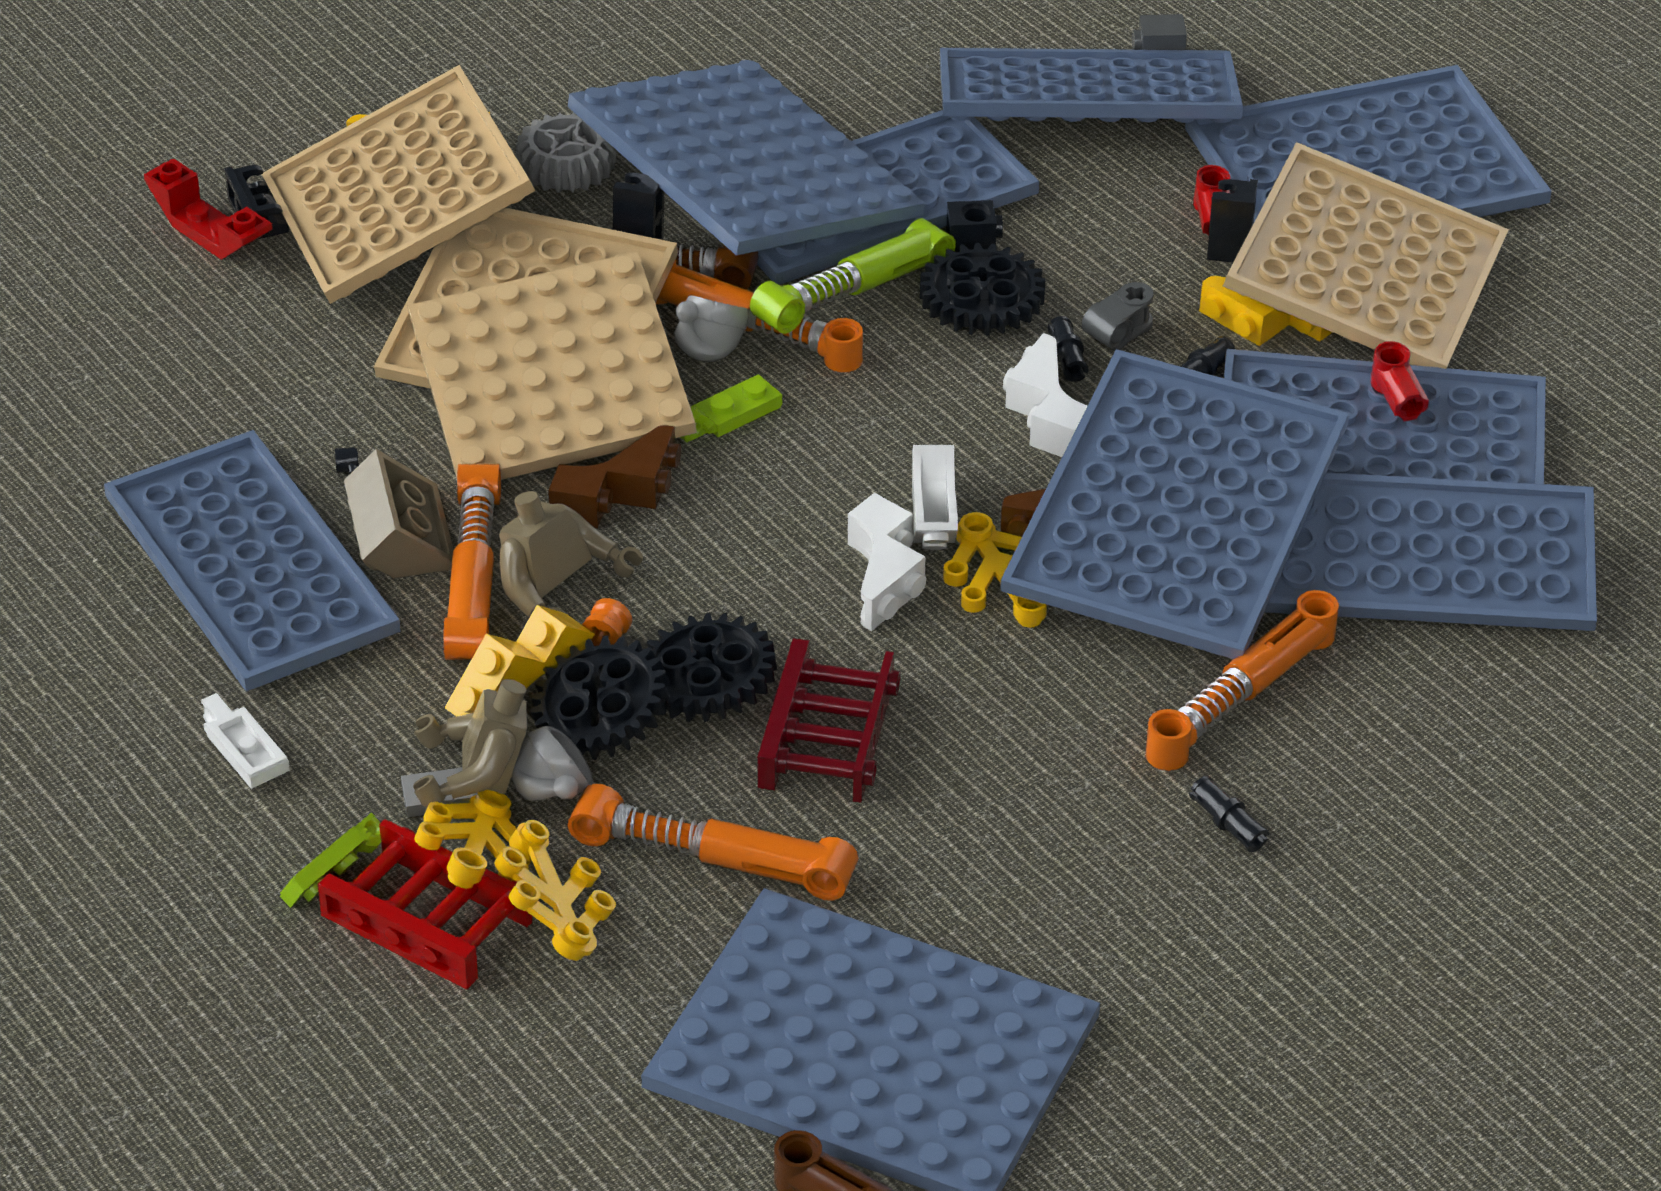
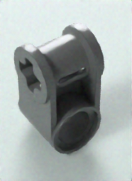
[1082,282,1154,351]

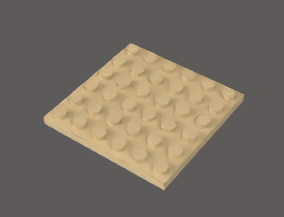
[262,65,535,304]
[1223,142,1509,369]
[374,208,678,389]
[408,251,697,480]

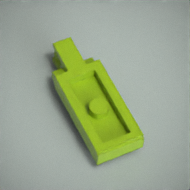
[680,374,782,443]
[280,812,382,908]

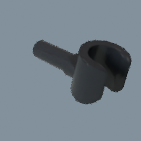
[335,447,359,475]

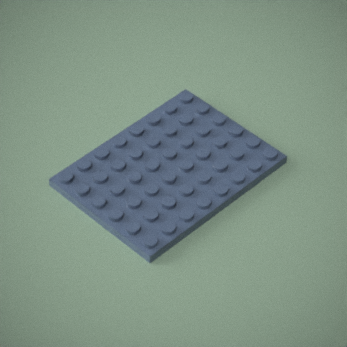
[567,60,925,255]
[1185,65,1552,222]
[1001,349,1349,659]
[1224,349,1546,484]
[641,888,1100,1191]

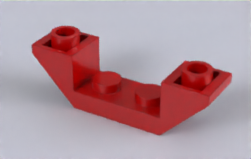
[144,158,272,260]

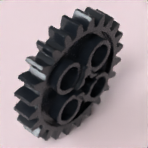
[919,243,1046,336]
[647,613,777,722]
[530,636,670,760]

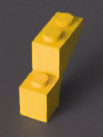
[1199,276,1332,346]
[445,605,594,717]

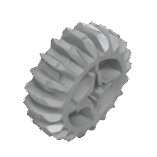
[516,112,617,193]

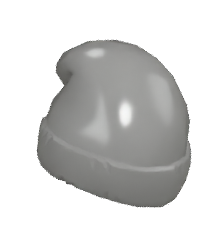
[674,295,749,362]
[512,726,594,801]

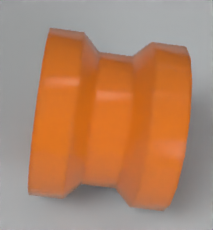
[582,598,632,646]

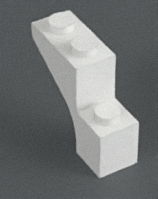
[1003,333,1087,457]
[912,445,958,550]
[848,493,926,631]

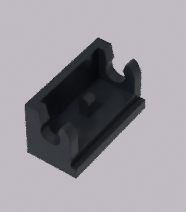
[224,165,289,239]
[612,173,664,240]
[1207,179,1258,262]

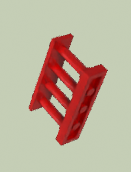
[318,819,533,990]

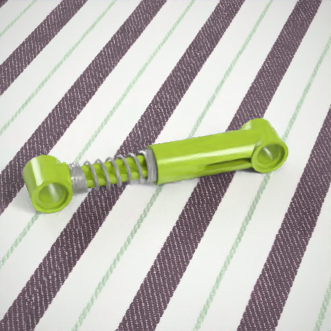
[750,218,956,334]

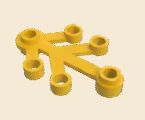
[943,512,1047,628]
[414,789,531,889]
[494,820,616,961]

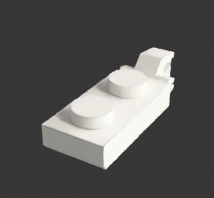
[201,693,290,789]

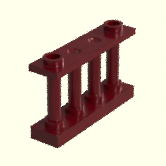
[757,638,901,803]

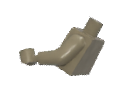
[499,491,643,618]
[413,679,527,807]

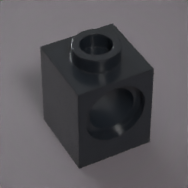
[946,200,1003,253]

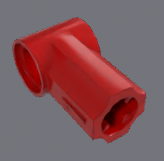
[1193,165,1230,236]
[1370,341,1429,422]

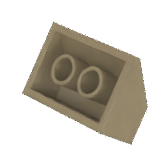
[344,449,454,578]

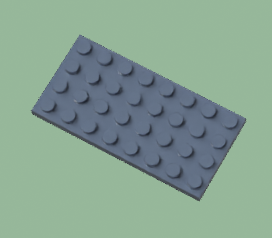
[940,48,1243,123]
[757,110,1039,285]
[104,430,401,692]
[1265,472,1597,631]

